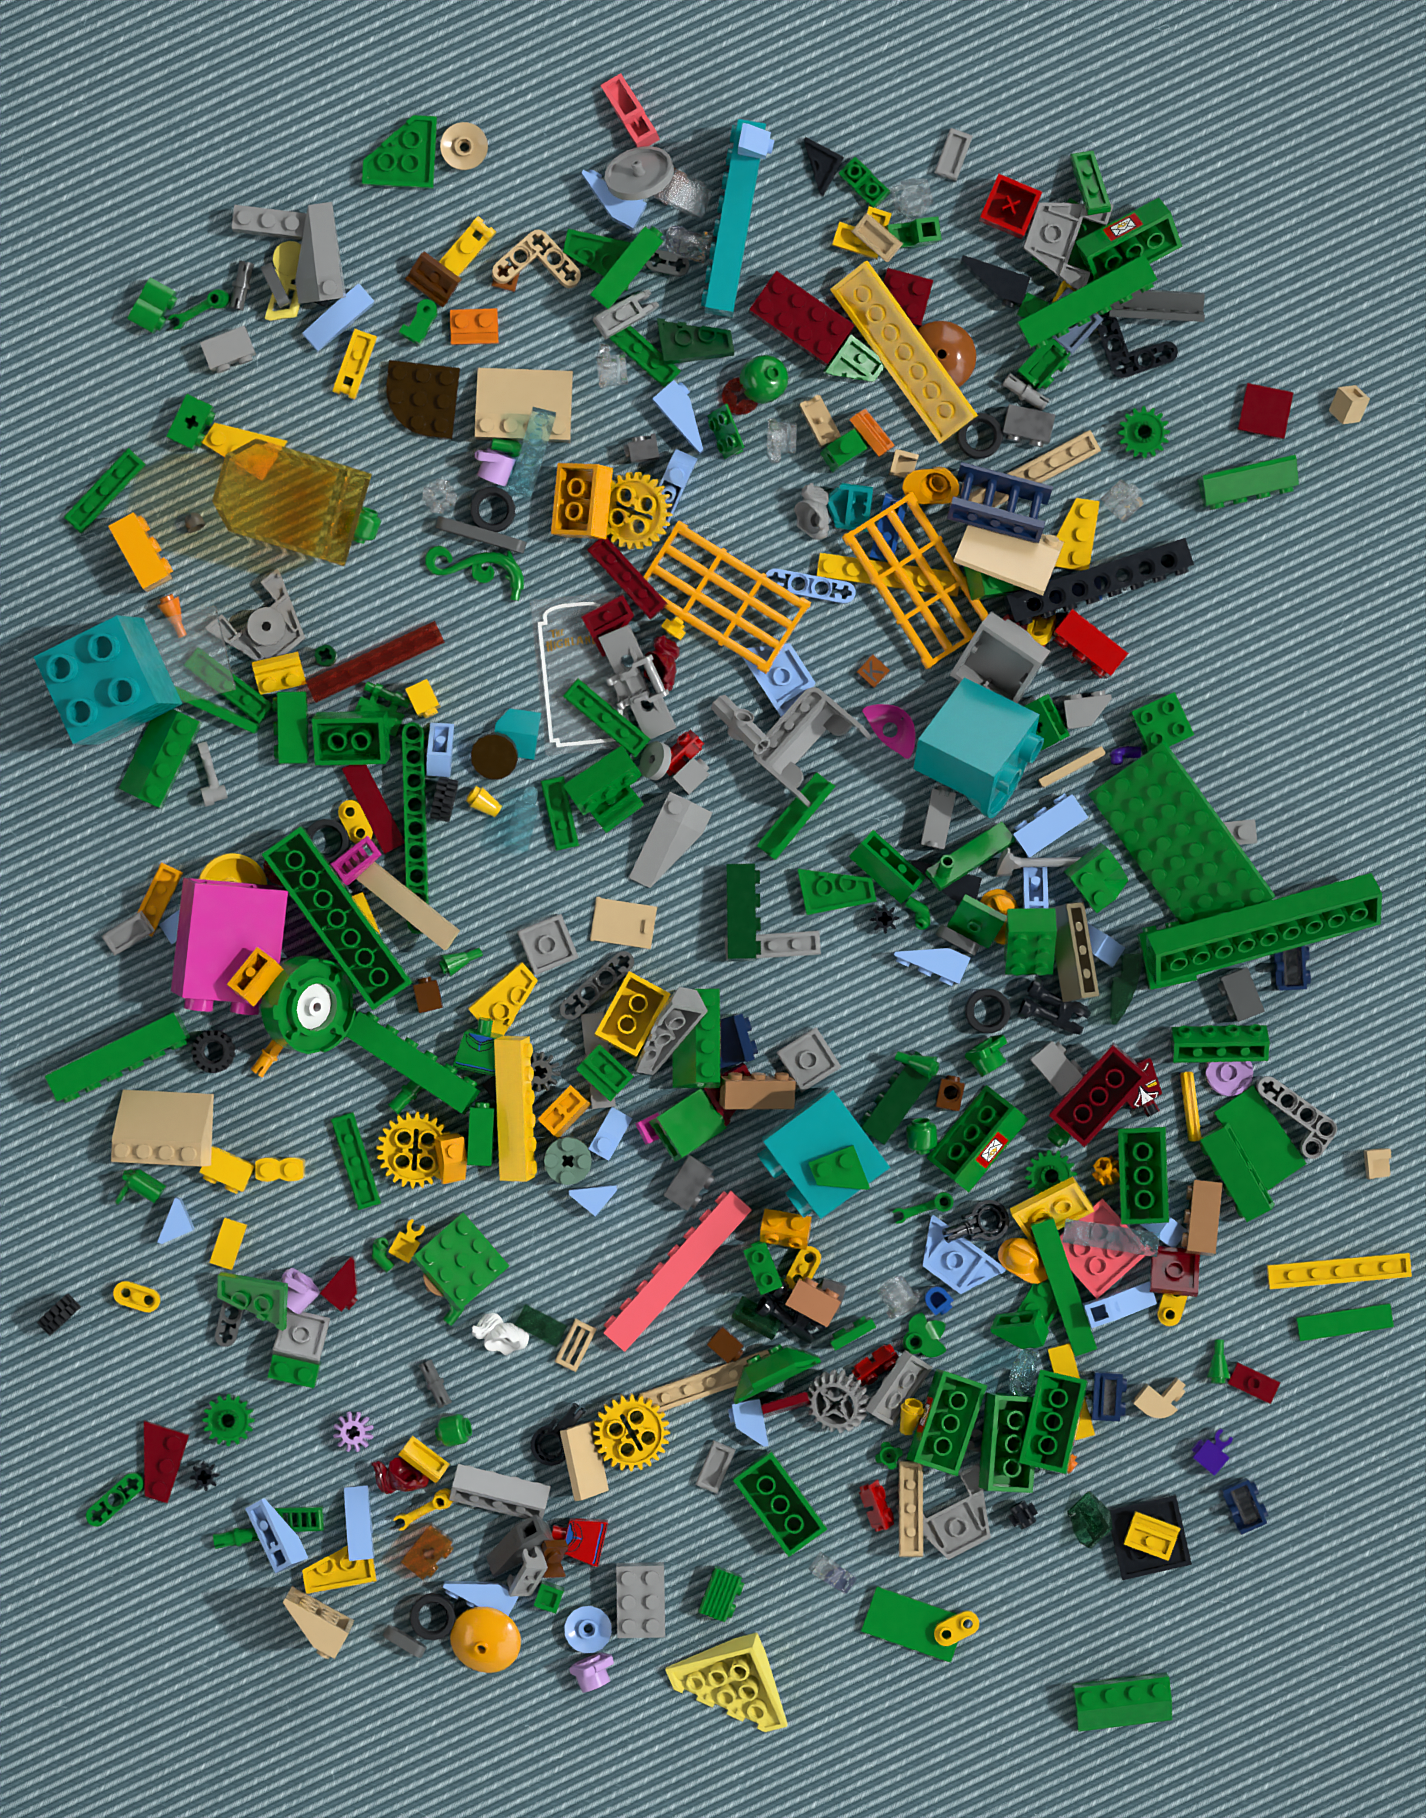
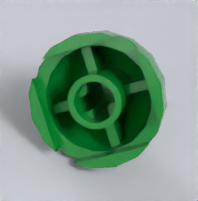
[739,355,789,404]

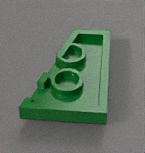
[563,228,631,291]
[797,869,877,915]
[217,1272,288,1331]

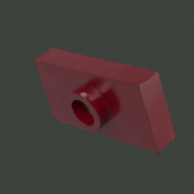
[1227,1362,1281,1404]

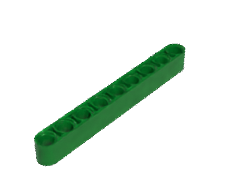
[402,722,429,934]

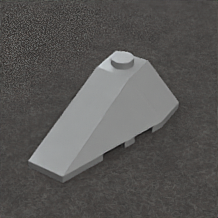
[295,202,346,304]
[629,792,712,888]
[634,987,708,1075]

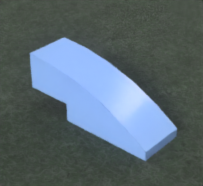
[302,284,374,352]
[344,1485,374,1561]

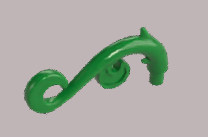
[425,546,524,601]

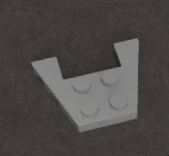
[1023,203,1114,290]
[206,569,306,661]
[896,1464,991,1560]

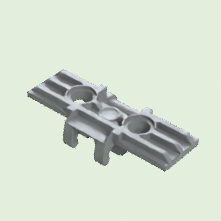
[599,624,677,739]

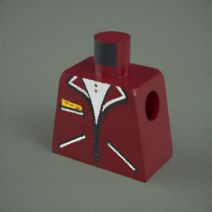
[1126,1057,1162,1117]

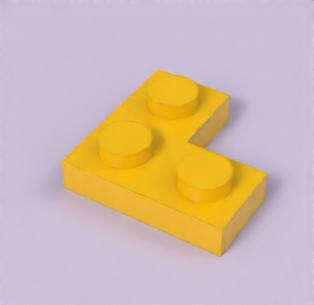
[832,206,892,260]

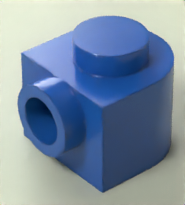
[924,1286,954,1316]

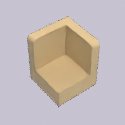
[1329,385,1370,424]
[889,449,919,479]
[1364,1148,1391,1180]

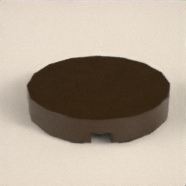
[471,732,519,780]

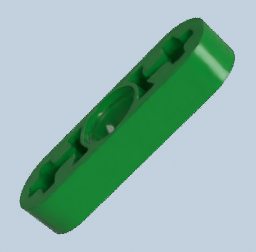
[86,1472,144,1527]

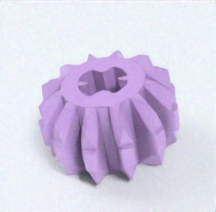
[333,1411,374,1452]

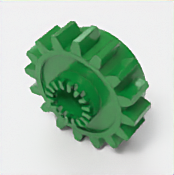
[1117,406,1170,459]
[1024,1149,1077,1196]
[202,1393,255,1446]

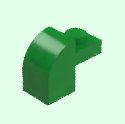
[885,216,942,249]

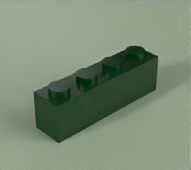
[726,864,761,961]
[860,1050,940,1145]

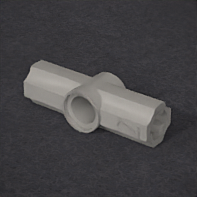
[711,695,771,755]

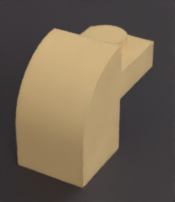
[1131,1377,1186,1418]

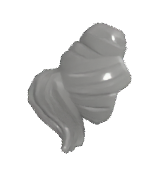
[794,483,829,540]

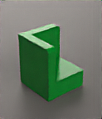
[534,1580,565,1614]

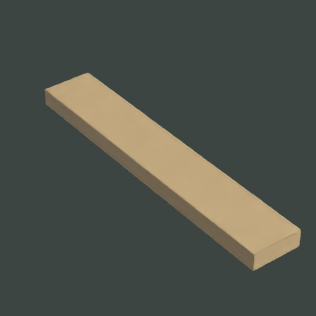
[969,430,1101,508]
[343,846,460,950]
[639,1349,769,1413]

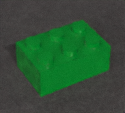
[312,711,390,765]
[1004,908,1057,976]

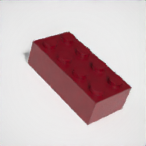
[749,271,854,367]
[1049,1042,1149,1148]

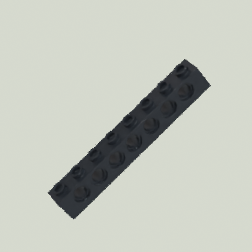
[1003,538,1194,626]

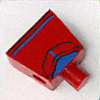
[552,1518,608,1567]

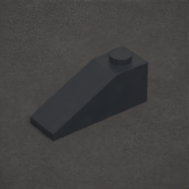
[960,255,1031,309]
[911,860,982,906]

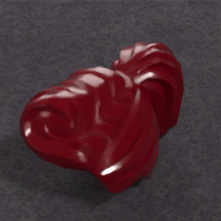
[643,635,680,691]
[371,1457,429,1494]

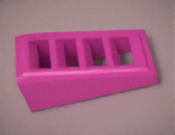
[330,835,382,885]

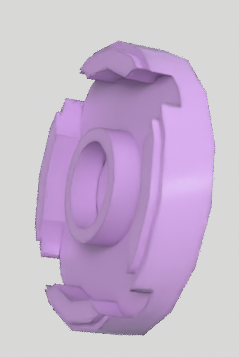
[1205,1061,1253,1096]

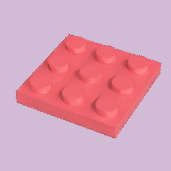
[1060,1198,1150,1299]

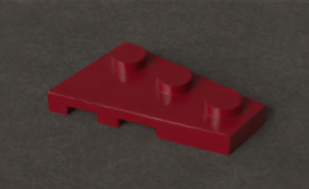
[144,1420,190,1503]

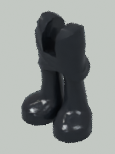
[1017,976,1091,1035]
[755,1278,825,1344]

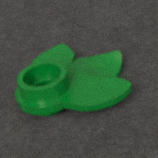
[903,1312,946,1358]

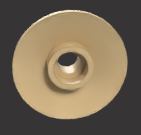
[440,122,488,170]

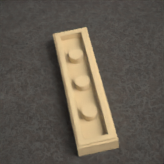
[899,1461,923,1557]

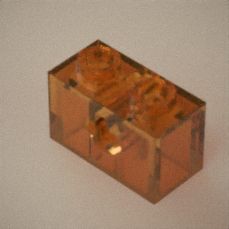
[401,1522,454,1580]

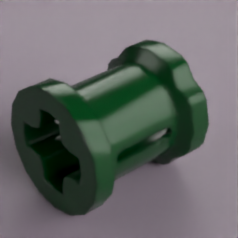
[315,644,337,667]

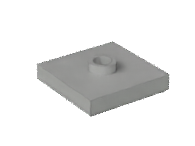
[517,914,579,975]
[776,1027,841,1093]
[272,1308,330,1364]

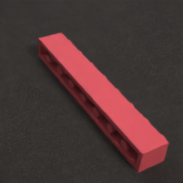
[603,1190,752,1352]

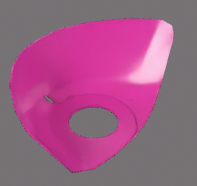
[862,704,915,759]

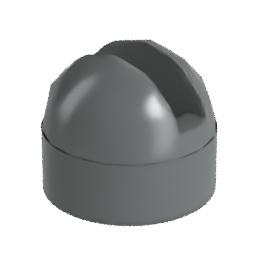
[185,512,206,533]

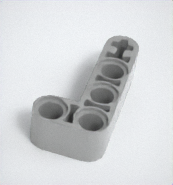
[1255,1076,1337,1159]

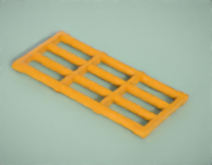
[842,491,989,669]
[644,520,811,674]

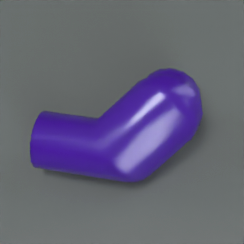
[1109,746,1141,765]

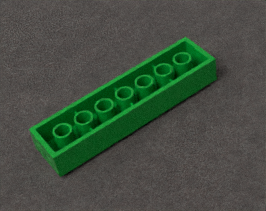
[262,826,414,1010]

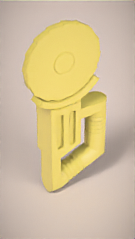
[265,241,301,321]

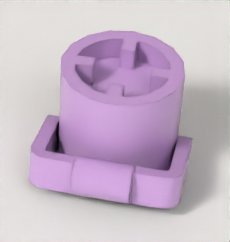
[475,448,516,486]
[282,1268,320,1314]
[569,1652,614,1693]

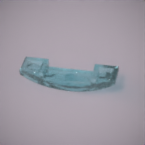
[1062,1219,1160,1257]

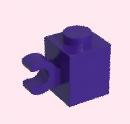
[1191,1428,1233,1476]

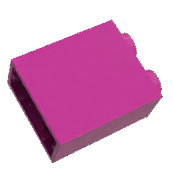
[171,878,288,1015]

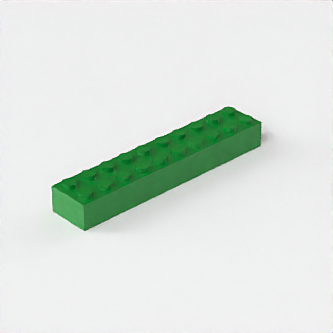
[1146,873,1382,986]

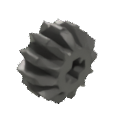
[531,1052,561,1092]

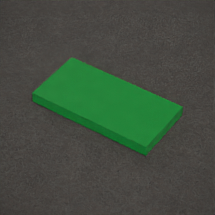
[1213,1085,1307,1191]
[861,1585,966,1663]

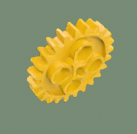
[606,472,673,549]
[376,1111,450,1189]
[592,1393,670,1471]

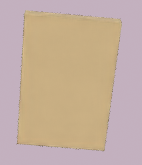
[560,1421,609,1501]

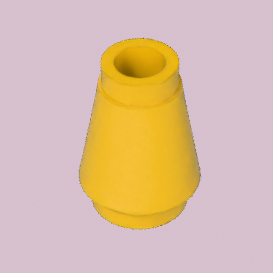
[465,785,502,817]
[899,1398,924,1435]

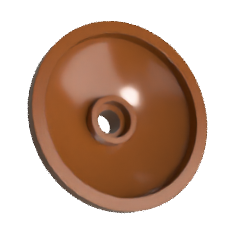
[917,321,976,388]

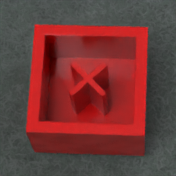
[979,173,1042,240]

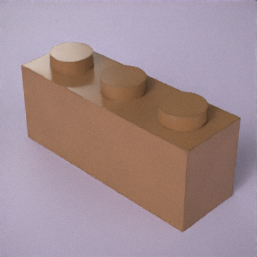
[719,1072,796,1109]
[1181,1180,1222,1256]

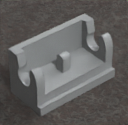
[507,1546,548,1597]

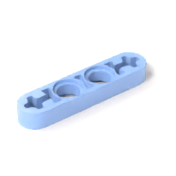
[766,569,856,604]

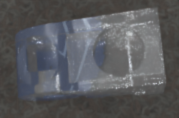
[665,226,713,263]
[809,1551,857,1594]

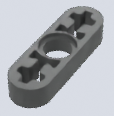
[215,1301,244,1347]

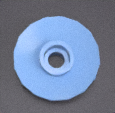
[564,1606,612,1653]

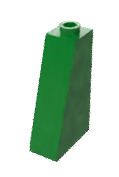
[590,225,664,309]

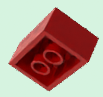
[1052,609,1129,678]

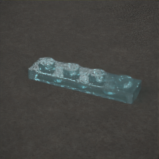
[508,407,556,497]

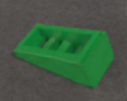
[275,1505,324,1532]

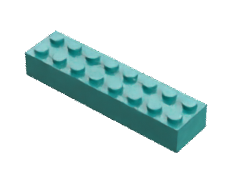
[701,119,766,318]

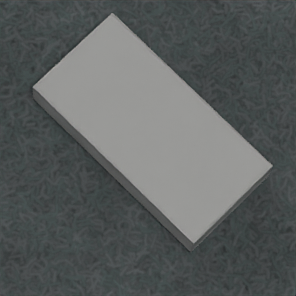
[934,128,973,181]
[101,910,154,956]
[695,1440,736,1494]

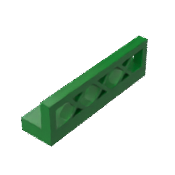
[756,772,836,860]

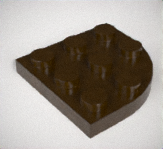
[386,360,460,440]

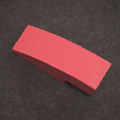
[600,73,660,147]

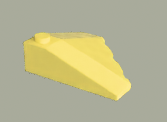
[665,1633,788,1732]

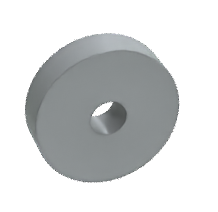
[247,607,286,646]
[640,741,671,780]

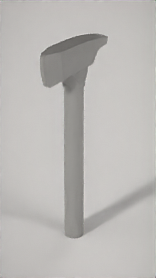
[995,848,1081,877]

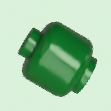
[347,506,381,544]
[906,1118,938,1155]
[435,1414,472,1447]

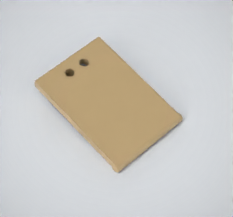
[590,897,657,949]

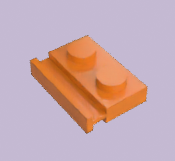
[450,308,499,345]
[849,409,895,457]

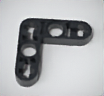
[1096,312,1178,379]

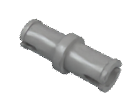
[1002,373,1049,411]

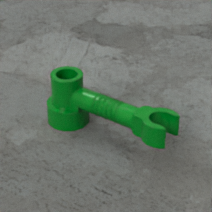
[168,289,230,330]
[892,1192,954,1224]

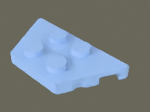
[742,643,816,717]
[922,1214,1006,1294]

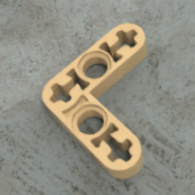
[492,230,581,288]

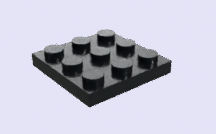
[1106,1494,1192,1580]

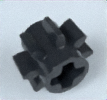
[869,904,899,934]
[190,1461,220,1491]
[1008,1500,1038,1530]

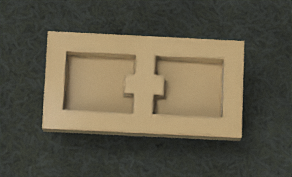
[799,395,841,448]

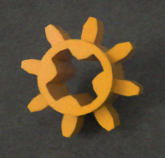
[1092,1156,1120,1186]

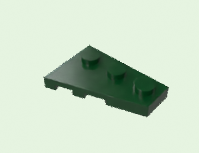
[657,318,734,365]

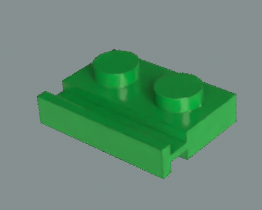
[590,785,644,833]
[576,1044,634,1102]
[1016,1278,1058,1328]
[830,1315,876,1351]

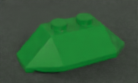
[733,1344,821,1404]

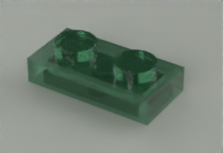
[731,1295,782,1340]
[514,1303,568,1347]

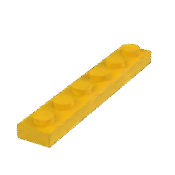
[816,553,959,597]
[1267,1253,1412,1289]

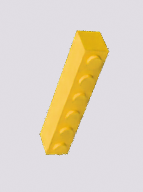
[494,1036,537,1182]

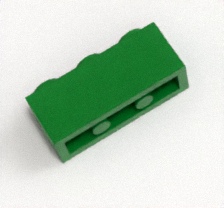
[273,691,309,764]
[563,745,643,815]
[848,830,926,904]

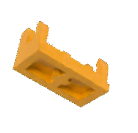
[538,1085,592,1138]

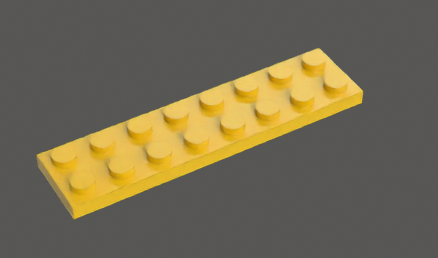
[830,261,978,444]

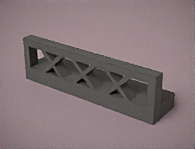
[1108,289,1205,322]

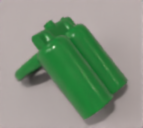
[115,1169,166,1205]

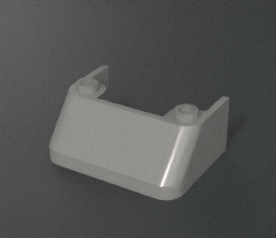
[753,687,872,808]

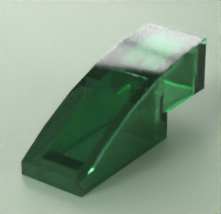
[1110,953,1143,1025]

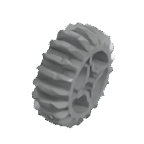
[806,1369,869,1433]

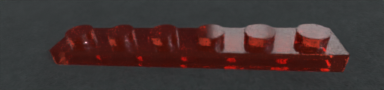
[305,621,445,703]

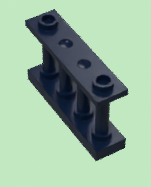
[947,462,1053,543]

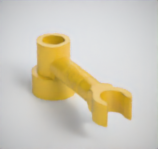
[393,1488,454,1531]

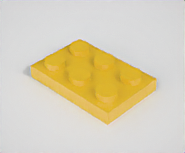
[1010,1177,1094,1242]

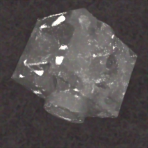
[422,479,458,514]
[1101,479,1144,523]

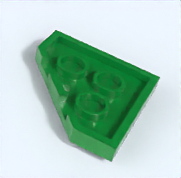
[362,115,437,189]

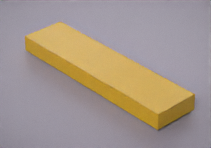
[1047,1343,1095,1440]

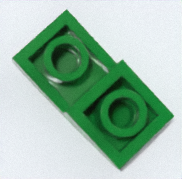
[838,157,891,208]

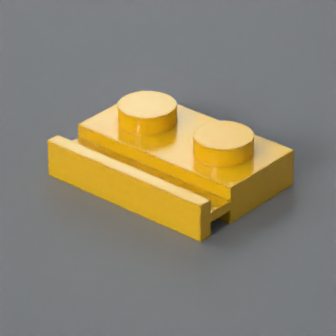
[252,652,306,695]
[1123,1511,1180,1561]

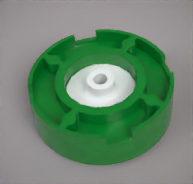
[261,956,356,1054]

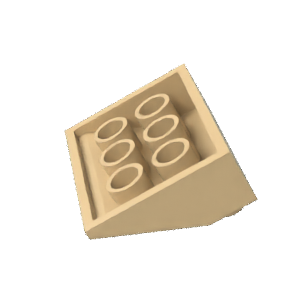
[475,368,573,443]
[953,525,1064,595]
[111,1090,214,1167]
[283,1586,354,1659]

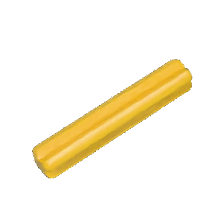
[1180,1071,1201,1142]

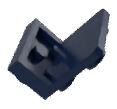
[720,1013,758,1069]

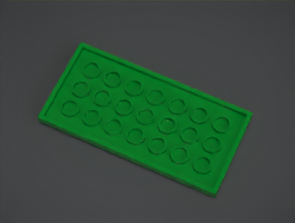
[1088,741,1275,925]

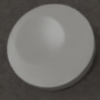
[605,146,674,201]

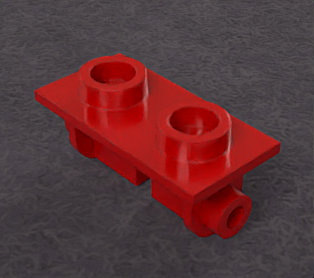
[666,729,704,776]
[851,1344,899,1387]
[859,1480,894,1532]

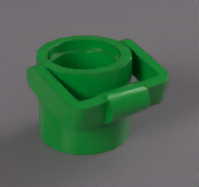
[965,1035,1008,1077]

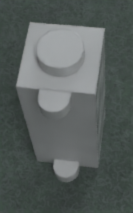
[920,785,956,850]

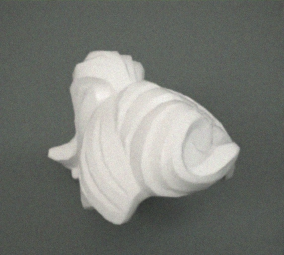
[472,1313,529,1355]

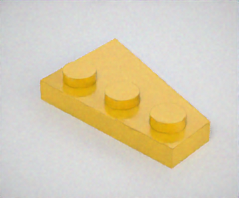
[1055,498,1100,571]
[468,962,538,1036]
[302,1545,377,1594]

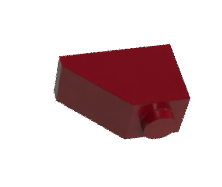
[320,1256,358,1312]

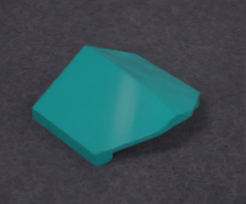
[827,483,873,532]
[494,708,541,760]

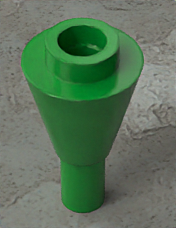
[438,947,483,977]
[895,1051,940,1079]
[1207,1339,1230,1384]

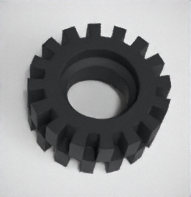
[430,777,459,822]
[191,1030,236,1073]
[37,1293,81,1336]

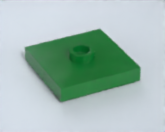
[946,894,1007,949]

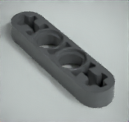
[435,516,527,554]
[560,951,634,1020]

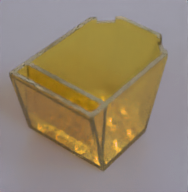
[212,438,372,566]

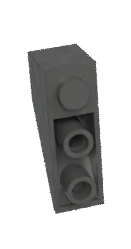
[486,1514,554,1577]

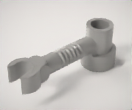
[197,741,228,807]

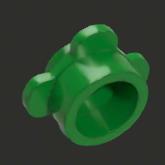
[875,1441,903,1469]

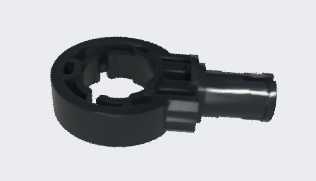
[942,1200,1009,1243]
[531,1403,586,1466]

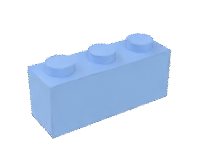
[1012,793,1088,858]

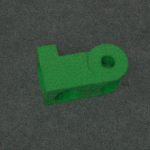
[399,299,438,346]

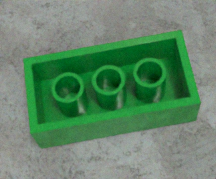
[978,1392,1035,1493]
[732,1449,827,1557]

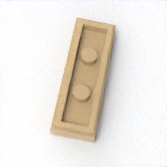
[1037,746,1105,788]

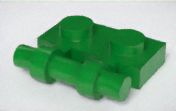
[355,681,411,737]

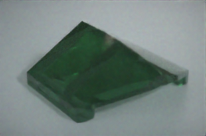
[1067,1491,1113,1549]

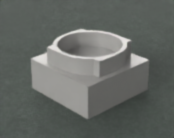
[950,612,1051,703]

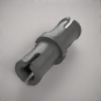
[229,261,254,311]
[418,1359,452,1409]

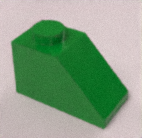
[990,1309,1049,1349]

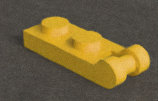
[439,216,497,277]
[332,328,377,400]

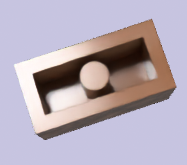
[785,1277,841,1327]

